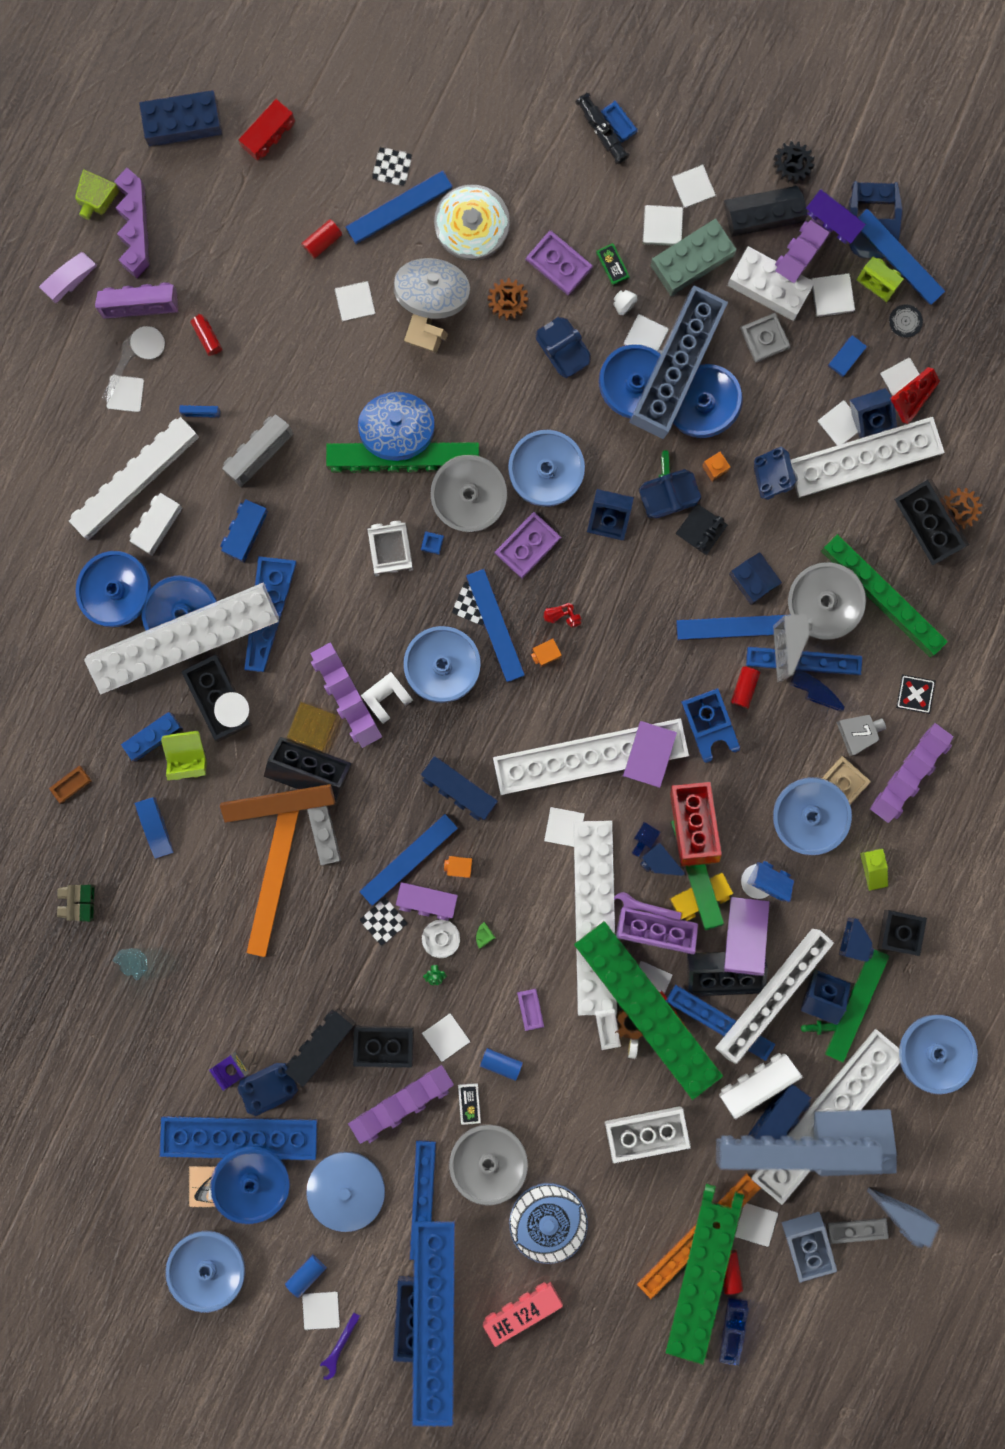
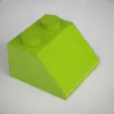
[857,257,903,302]

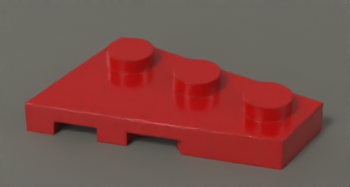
[890,368,940,424]

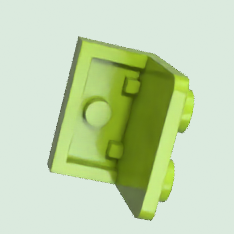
[161,731,207,780]

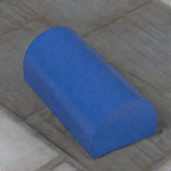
[480,1048,523,1081]
[285,1254,327,1298]

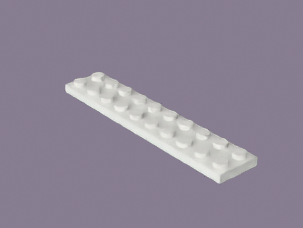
[493,718,689,795]
[574,821,617,1015]
[751,1029,900,1205]

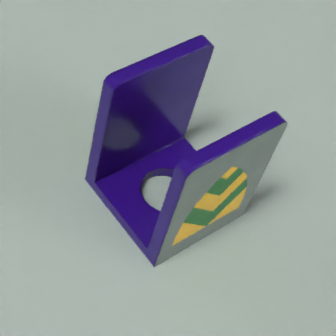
[209,1052,249,1091]

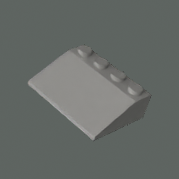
[773,614,812,682]

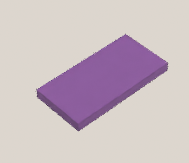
[724,897,769,976]

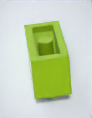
[860,849,888,891]

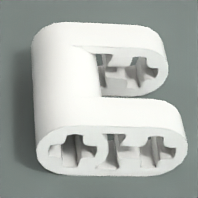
[361,672,413,724]

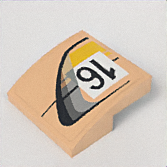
[189,1165,216,1207]

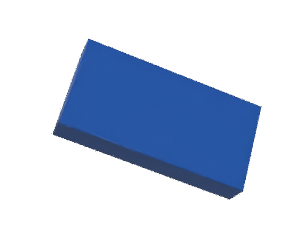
[601,100,637,143]
[828,335,867,377]
[179,405,220,418]

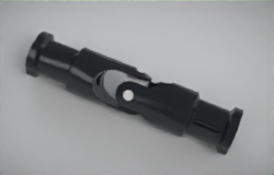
[575,93,630,165]

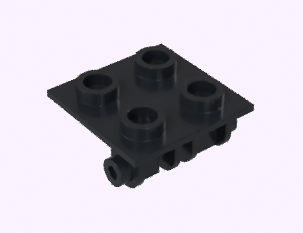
[675,504,728,556]

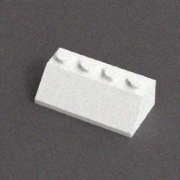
[719,1053,802,1119]

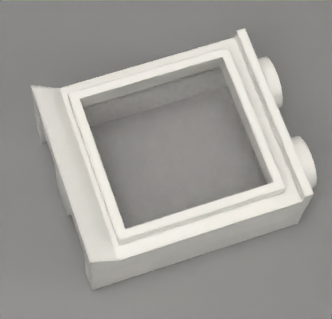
[367,521,413,576]

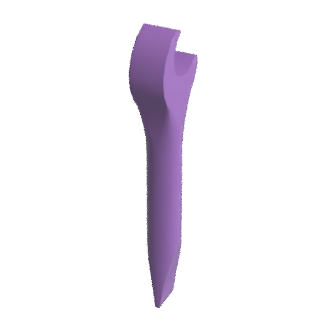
[614,892,681,920]

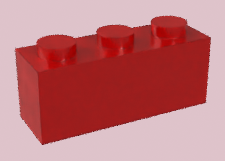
[238,99,295,161]

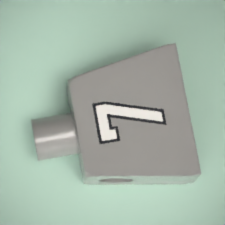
[836,715,886,756]

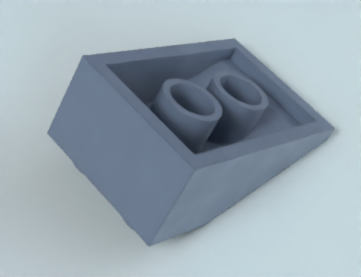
[782,1212,837,1282]

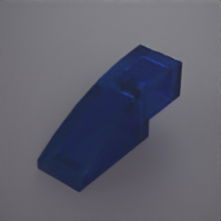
[789,669,845,712]
[719,1298,749,1365]

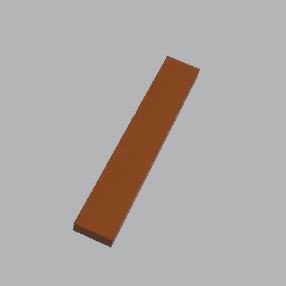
[220,784,336,823]

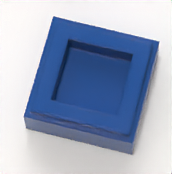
[421,531,444,555]

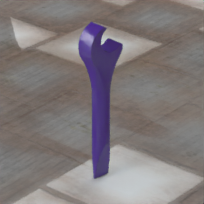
[320,1312,360,1380]

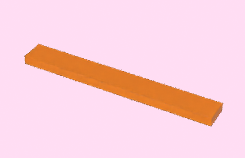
[246,810,299,957]
[637,1173,761,1299]

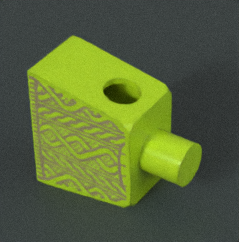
[75,169,120,220]

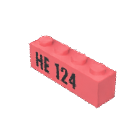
[483,1282,563,1347]

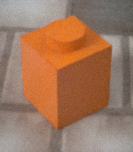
[702,452,730,482]
[531,639,562,667]
[444,856,472,878]

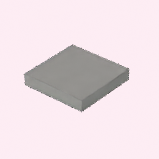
[740,313,791,363]

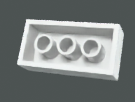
[727,246,815,321]
[605,1106,690,1163]

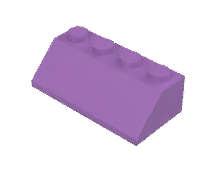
[95,283,178,319]
[616,907,698,954]

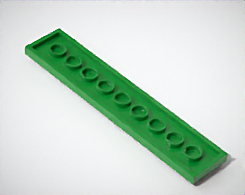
[573,921,723,1100]

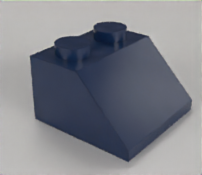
[850,388,897,439]
[587,489,634,541]
[729,552,782,605]
[640,843,685,876]
[839,917,874,962]
[801,969,851,1025]

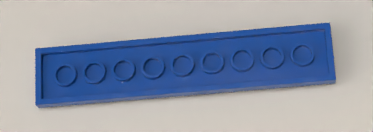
[413,1221,455,1426]

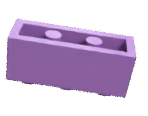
[396,882,458,921]

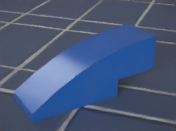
[135,797,174,859]

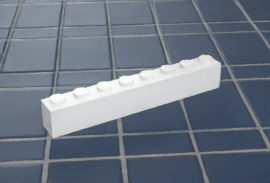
[69,417,199,540]
[715,929,834,1064]

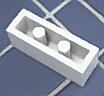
[130,493,182,555]

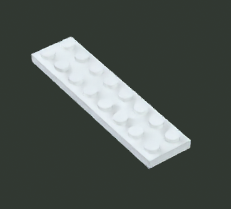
[791,417,944,498]

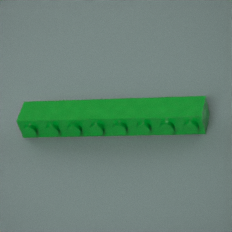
[326,442,479,473]
[821,534,948,657]

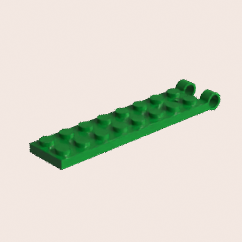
[666,1184,745,1365]

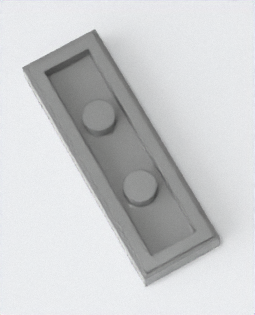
[827,1218,889,1244]

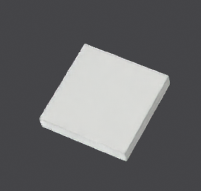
[643,205,683,246]
[812,274,855,317]

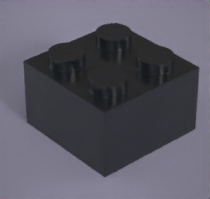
[877,910,927,956]

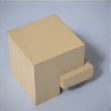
[404,314,448,354]

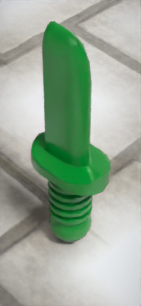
[659,450,670,477]
[801,1020,837,1035]

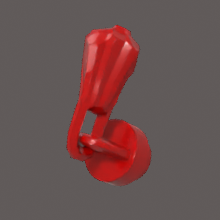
[543,603,582,628]

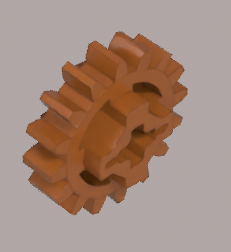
[487,278,528,321]
[944,488,983,529]

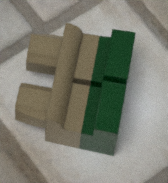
[57,885,95,922]

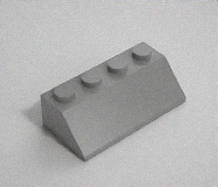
[222,414,293,487]

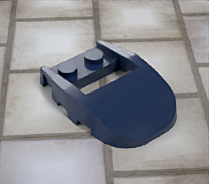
[848,181,902,259]

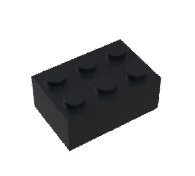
[353,1025,414,1068]

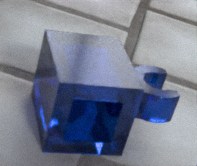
[631,822,661,857]

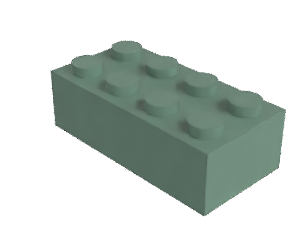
[650,218,736,296]

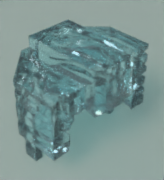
[112,948,148,980]

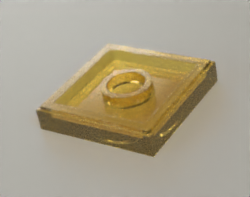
[287,702,337,751]

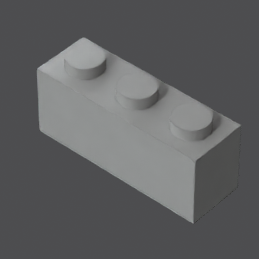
[307,806,342,866]

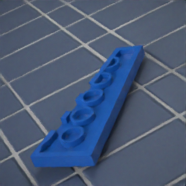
[244,557,297,672]

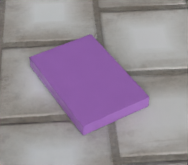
[526,230,593,296]
[494,512,561,579]
[623,721,677,788]

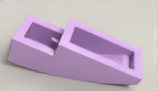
[39,252,97,303]

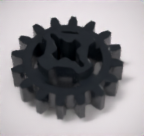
[773,141,815,183]

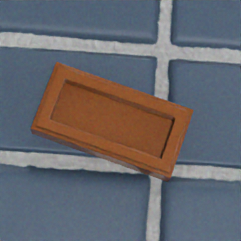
[49,765,92,804]

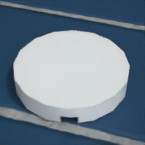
[422,920,460,958]

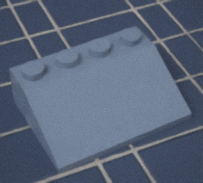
[814,1109,897,1176]
[867,1188,939,1248]

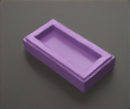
[517,988,544,1031]

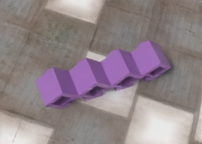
[114,168,149,278]
[775,218,833,283]
[310,642,382,748]
[870,723,953,823]
[348,1065,454,1144]

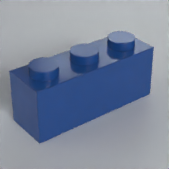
[220,499,268,563]
[121,712,183,762]

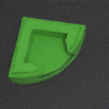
[476,922,495,949]

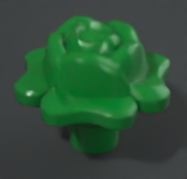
[423,965,447,986]

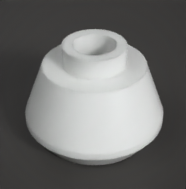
[614,290,638,315]

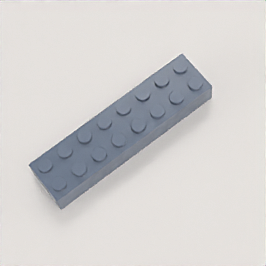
[629,285,728,439]
[716,1135,882,1171]

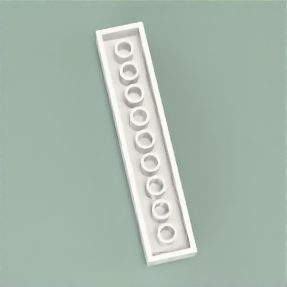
[84,582,279,695]

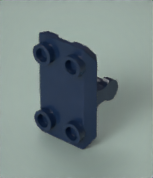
[536,317,591,378]
[754,447,798,500]
[639,469,701,519]
[237,1063,298,1116]

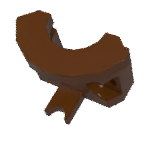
[615,1010,642,1040]

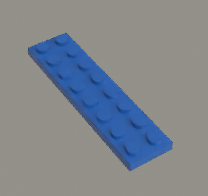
[160,1116,317,1160]

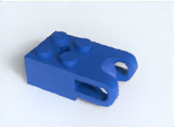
[681,688,740,763]

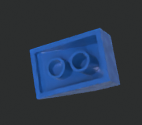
[747,861,794,902]

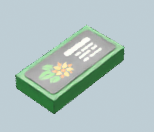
[596,243,629,286]

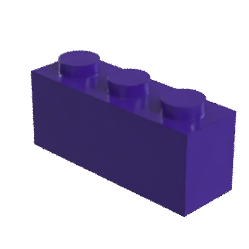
[806,189,866,244]

